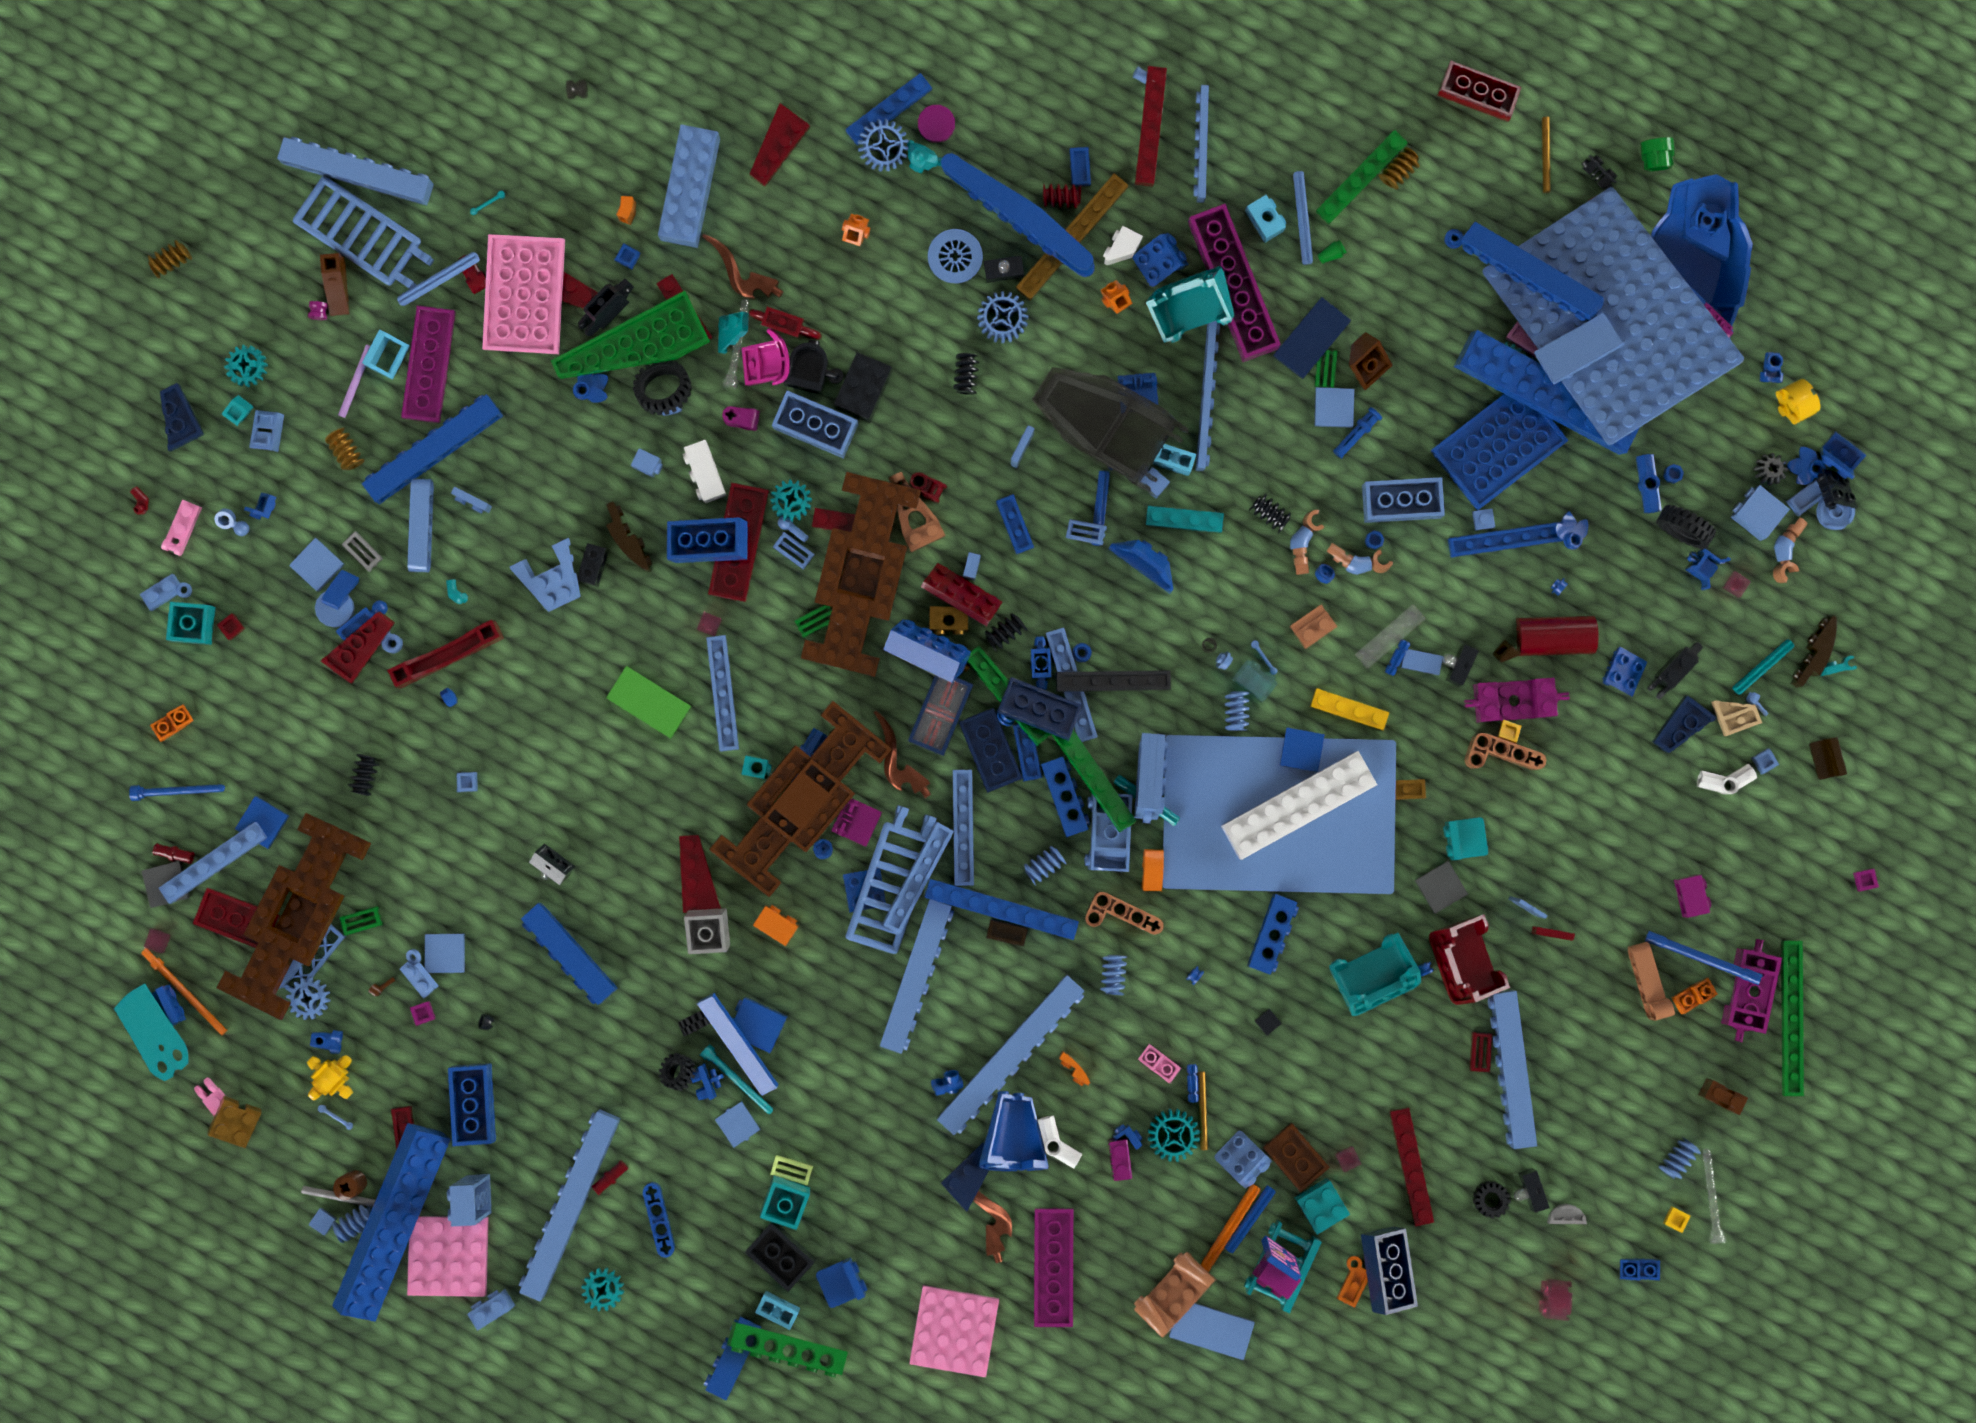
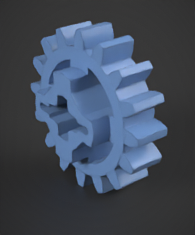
[286,977,330,1020]

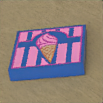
[1261,1235,1301,1281]

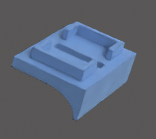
[249,410,284,452]

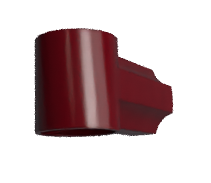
[458,255,486,295]

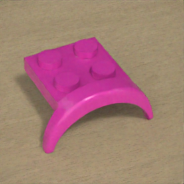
[741,328,790,386]

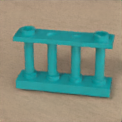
[1244,1219,1322,1314]

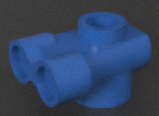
[1760,352,1783,383]
[310,1030,343,1054]
[931,1070,964,1096]

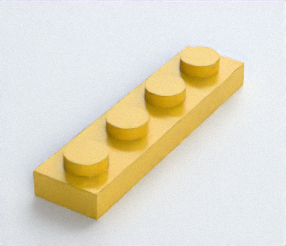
[1310,688,1389,731]

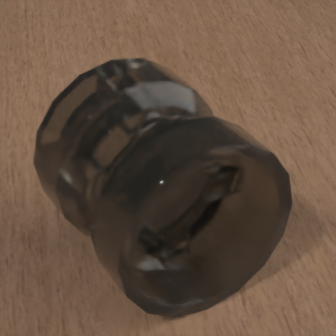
[566,79,588,100]

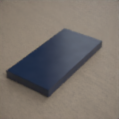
[1273,297,1351,380]
[997,677,1082,741]
[959,708,1023,793]

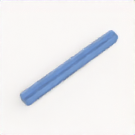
[1293,171,1313,265]
[397,252,480,306]

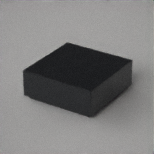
[1254,1009,1282,1036]

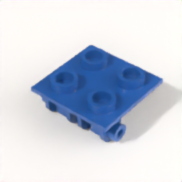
[1117,373,1159,414]
[1602,647,1647,697]
[843,868,886,913]

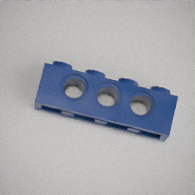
[1041,757,1091,837]
[1247,894,1299,975]

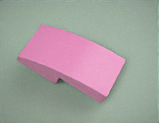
[1138,1044,1182,1084]

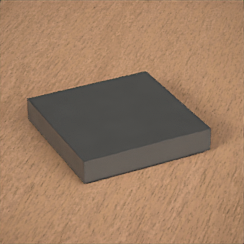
[141,861,190,908]
[1414,861,1468,914]

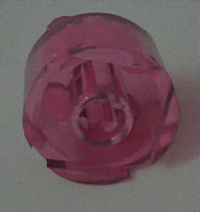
[1539,1279,1572,1321]

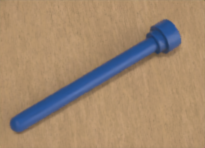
[129,784,225,801]

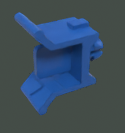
[1685,549,1731,591]

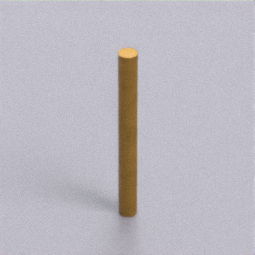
[1542,117,1551,193]
[1198,1072,1208,1150]

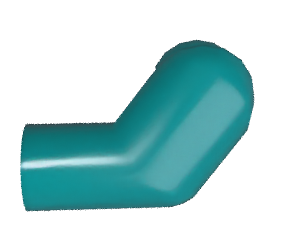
[446,579,468,604]

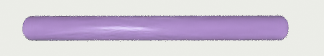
[338,345,370,418]

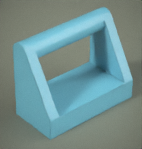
[362,329,410,380]

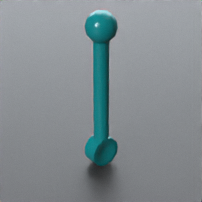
[470,191,505,215]

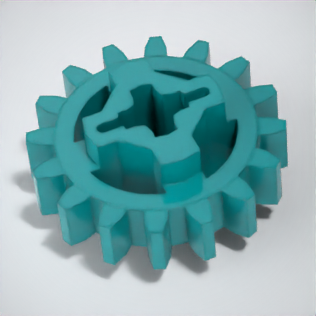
[224,345,268,387]
[770,479,812,522]
[581,1267,624,1311]

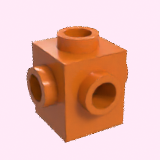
[842,214,871,246]
[1100,280,1133,314]

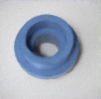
[1216,651,1233,670]

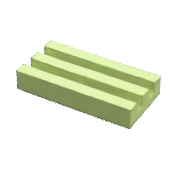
[770,1155,813,1185]

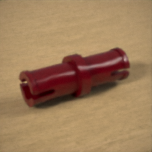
[153,843,195,864]
[591,1160,629,1195]

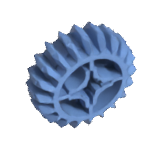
[858,119,909,172]
[977,291,1029,343]

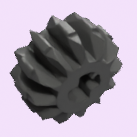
[1753,453,1788,486]

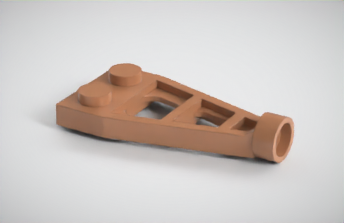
[888,472,945,553]

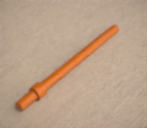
[141,948,227,1036]

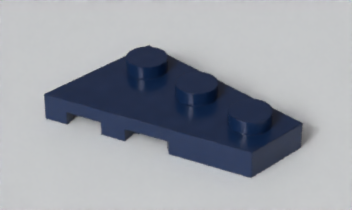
[160,383,205,452]
[1652,695,1717,753]
[940,1143,989,1212]

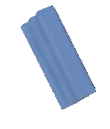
[1066,519,1107,545]
[773,532,815,570]

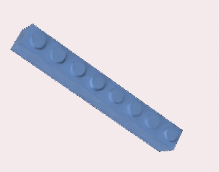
[277,137,434,206]
[880,899,954,1054]
[1488,990,1537,1149]

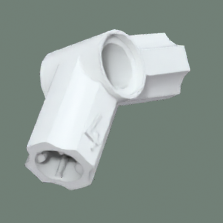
[1697,764,1757,794]
[1038,1115,1082,1169]

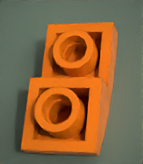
[150,704,194,742]
[1141,849,1164,891]
[1671,978,1718,1014]
[1059,1051,1090,1086]

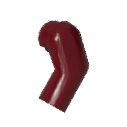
[130,486,149,515]

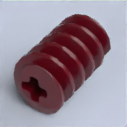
[1042,183,1081,209]

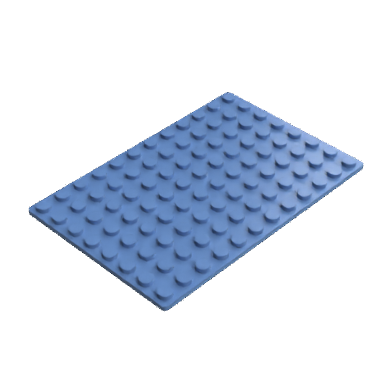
[1482,187,1744,445]
[1162,735,1396,894]

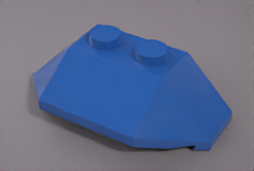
[1109,540,1174,594]

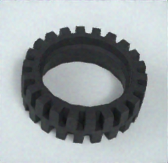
[633,360,692,415]
[1656,505,1716,549]

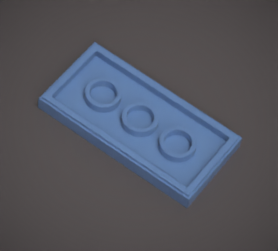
[1534,313,1623,385]
[1169,1303,1255,1360]

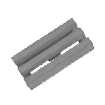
[342,531,383,572]

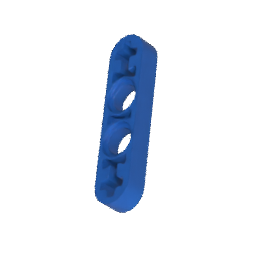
[643,1182,675,1258]

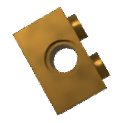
[929,606,968,635]

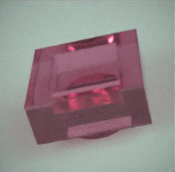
[1722,571,1751,598]
[697,612,722,636]
[144,928,171,953]
[1335,1146,1361,1172]

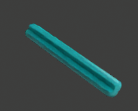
[1732,639,1795,695]
[1114,775,1180,826]

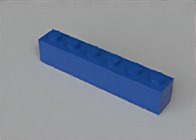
[521,903,618,1005]

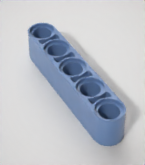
[408,479,434,572]

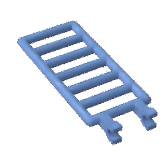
[293,176,434,289]
[846,805,937,954]

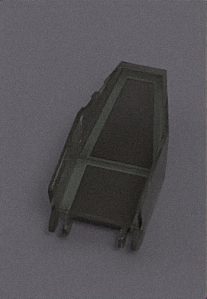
[1032,367,1189,492]

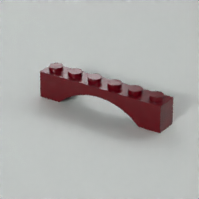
[1134,66,1167,187]
[387,620,504,689]

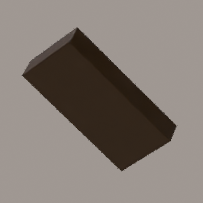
[986,919,1028,947]

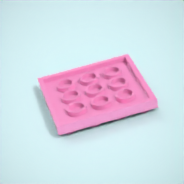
[407,1216,489,1297]
[909,1285,999,1377]

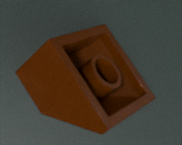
[1349,332,1393,390]

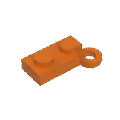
[1336,1256,1368,1308]

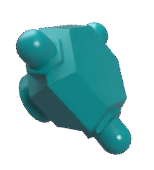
[907,140,942,173]

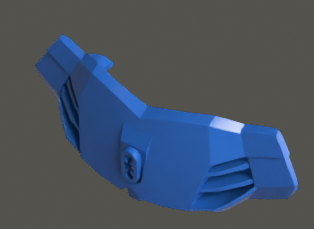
[1651,174,1753,338]

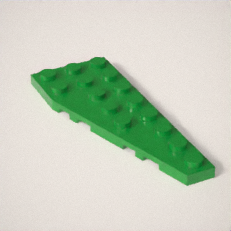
[551,291,710,379]

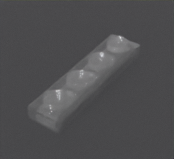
[1355,604,1426,669]

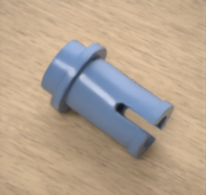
[1132,66,1147,84]

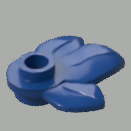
[573,374,608,403]
[1787,447,1826,485]
[1555,511,1588,550]

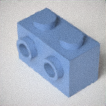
[467,1289,515,1331]

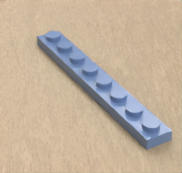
[1195,321,1220,471]

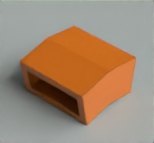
[616,196,636,225]

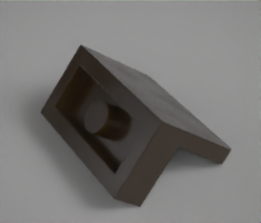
[1809,737,1847,780]

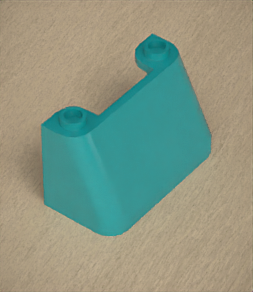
[1146,266,1234,343]
[1329,933,1421,1016]

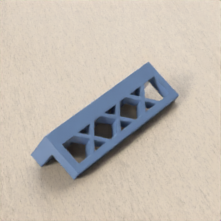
[279,924,346,997]

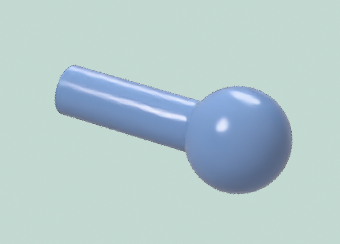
[778,515,809,542]

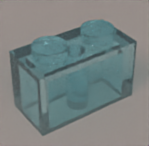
[1232,660,1278,702]

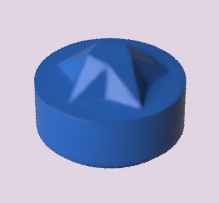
[1315,564,1335,584]
[813,839,833,859]

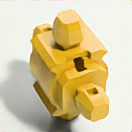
[307,1055,353,1101]

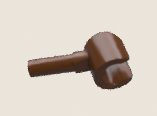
[368,977,396,997]

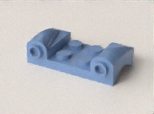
[1084,794,1132,872]

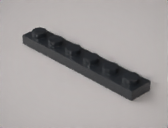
[1056,670,1171,692]

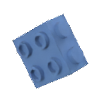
[1731,485,1790,541]

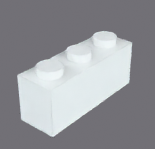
[683,440,727,504]

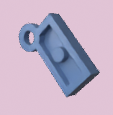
[140,574,192,611]
[400,949,438,999]

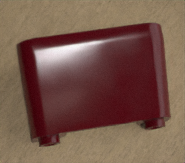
[1429,914,1510,1005]

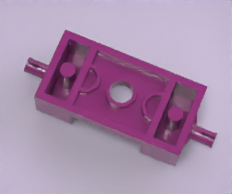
[1464,678,1570,723]
[1721,939,1782,1042]

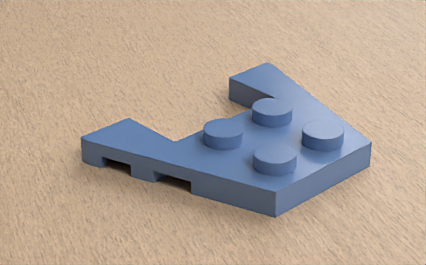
[510,538,581,612]

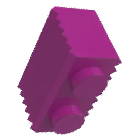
[1107,1137,1132,1181]

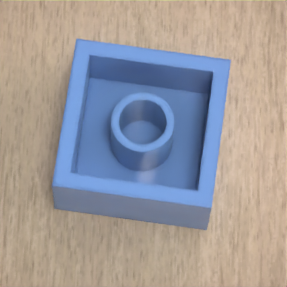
[963,552,981,581]

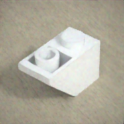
[1103,226,1143,265]

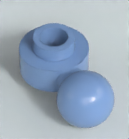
[214,509,249,536]
[382,630,403,654]

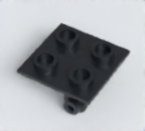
[1581,155,1618,190]
[1816,468,1857,510]

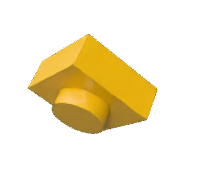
[1497,720,1521,744]
[1663,1206,1691,1233]

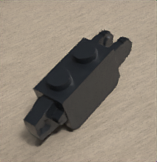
[578,279,634,337]
[1647,642,1703,699]

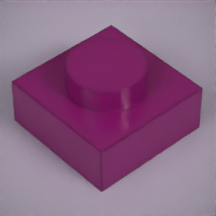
[1853,868,1879,891]
[410,1001,436,1026]

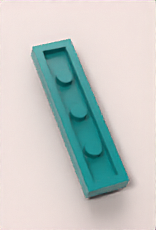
[1146,506,1224,533]

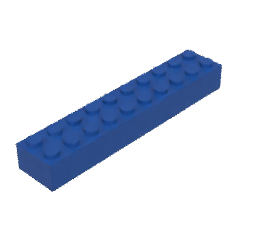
[1453,330,1640,455]
[332,1123,451,1321]

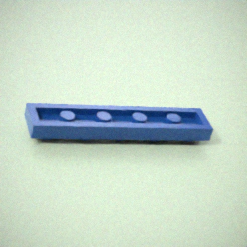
[845,73,932,146]

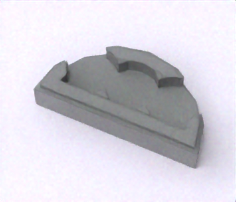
[1547,1204,1587,1224]

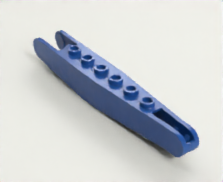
[941,153,1095,277]

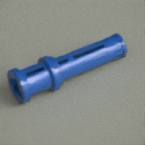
[1333,407,1383,459]

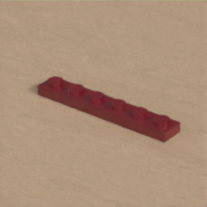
[1389,1107,1435,1227]

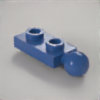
[336,600,388,641]

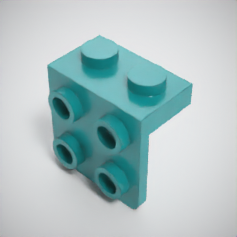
[1443,817,1488,860]

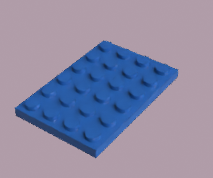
[1431,394,1569,511]

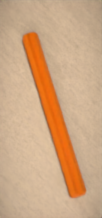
[1200,1184,1260,1272]

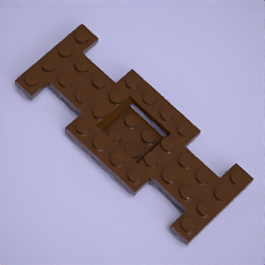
[801,472,921,677]
[709,700,892,897]
[216,813,371,1020]

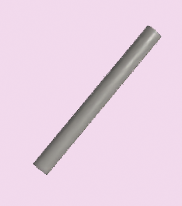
[301,1186,376,1207]

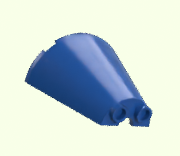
[979,1091,1048,1171]

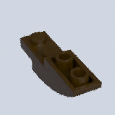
[606,502,653,572]
[1790,615,1837,688]

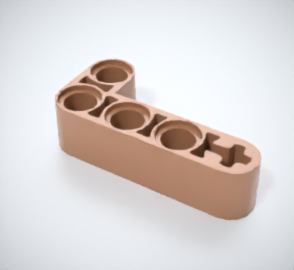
[1464,733,1547,770]
[1085,892,1164,935]
[1628,942,1675,1021]

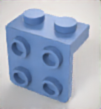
[1215,1131,1272,1189]

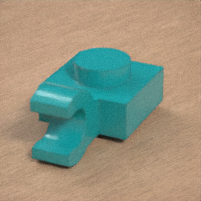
[1820,656,1857,676]

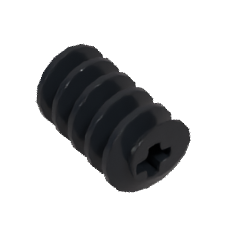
[953,353,979,395]
[1248,493,1291,534]
[985,613,1028,653]
[348,754,380,796]

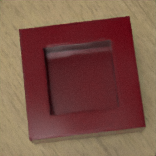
[217,613,245,641]

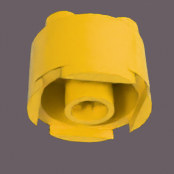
[1776,379,1820,425]

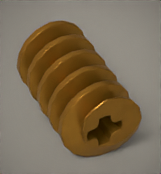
[1378,147,1420,190]
[148,240,192,278]
[325,428,365,470]

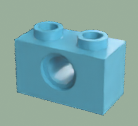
[1245,195,1286,243]

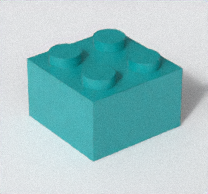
[166,602,215,645]
[760,1175,810,1230]
[1294,1178,1350,1235]

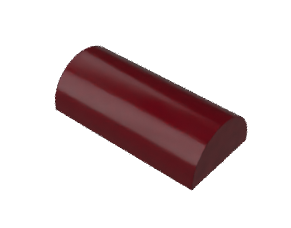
[1437,60,1521,122]
[1516,616,1599,656]

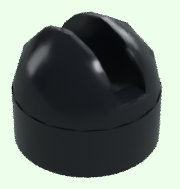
[478,1014,494,1030]

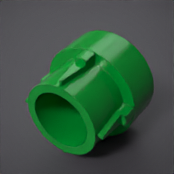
[1640,137,1675,172]

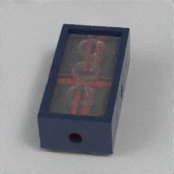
[908,675,973,756]

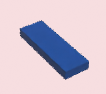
[996,494,1034,555]
[1013,724,1042,782]

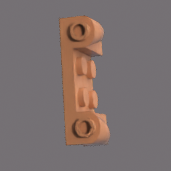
[1134,1252,1217,1338]

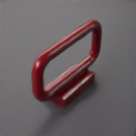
[749,306,822,340]

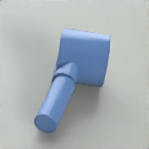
[1746,692,1768,716]

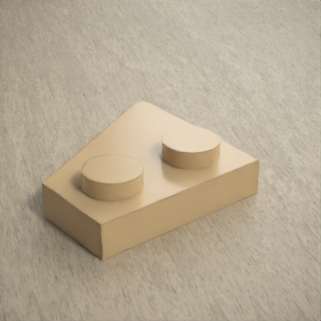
[1711,701,1762,736]

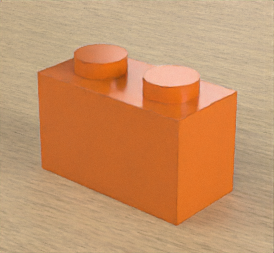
[753,905,799,946]

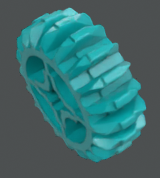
[1148,1109,1200,1162]

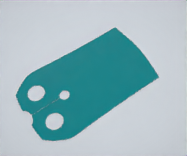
[114,984,189,1081]

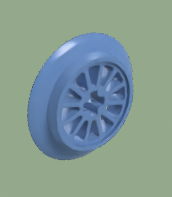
[928,229,983,283]

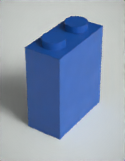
[731,997,788,1053]

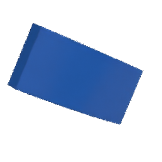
[321,570,359,610]
[1620,1259,1660,1281]

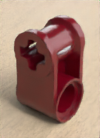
[910,472,947,503]

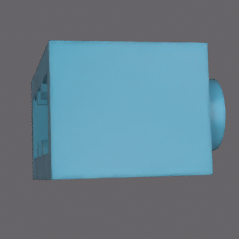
[1152,442,1196,476]
[755,1291,800,1330]

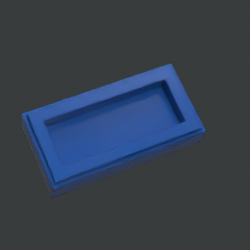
[1069,147,1091,187]

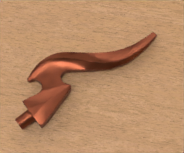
[702,234,783,300]
[874,711,931,799]
[973,1190,1012,1263]

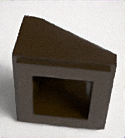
[1493,640,1521,663]

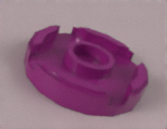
[918,105,955,143]

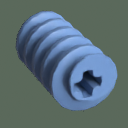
[1225,691,1249,731]
[1024,846,1067,886]
[1100,955,1127,995]
[1658,1137,1701,1180]
[332,1205,372,1244]

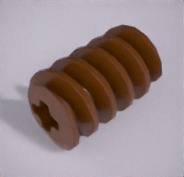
[333,1170,367,1200]

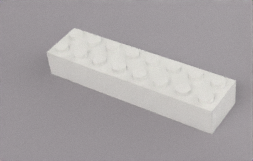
[1221,751,1377,860]

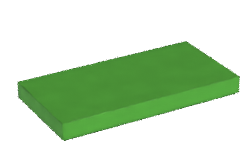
[606,666,692,739]

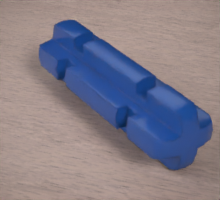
[1385,639,1410,676]
[1187,1064,1199,1103]

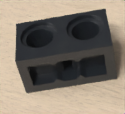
[577,543,609,587]

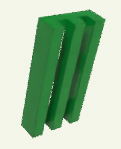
[1314,350,1337,388]
[794,605,832,638]
[339,906,383,936]

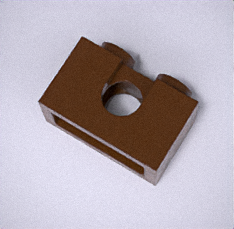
[1698,1078,1748,1115]

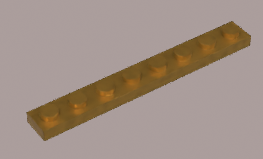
[1016,173,1129,301]

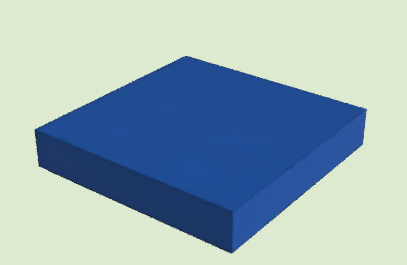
[1279,728,1325,772]
[235,796,289,849]

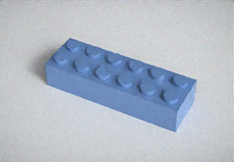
[658,125,720,248]

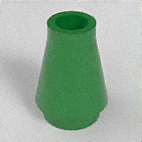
[1317,240,1347,264]

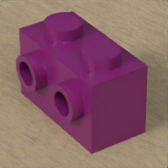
[1674,875,1711,918]
[1252,1255,1301,1299]

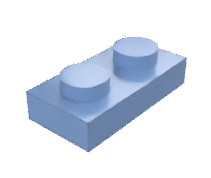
[451,487,492,514]

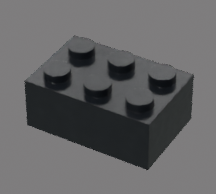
[834,352,893,423]
[745,1222,816,1292]

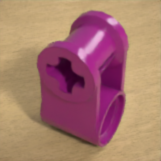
[722,406,760,431]

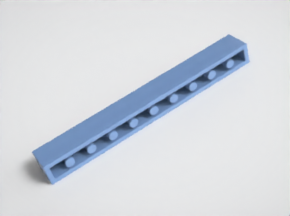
[937,974,1084,1135]
[519,1110,621,1302]

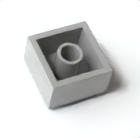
[684,908,730,954]

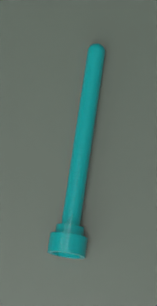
[699,1044,773,1114]

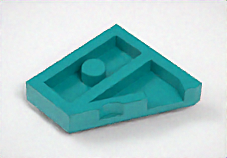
[718,311,749,354]

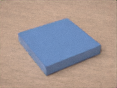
[1314,387,1354,428]
[1011,426,1035,468]
[289,538,345,592]
[425,934,465,973]

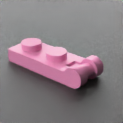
[161,500,202,556]

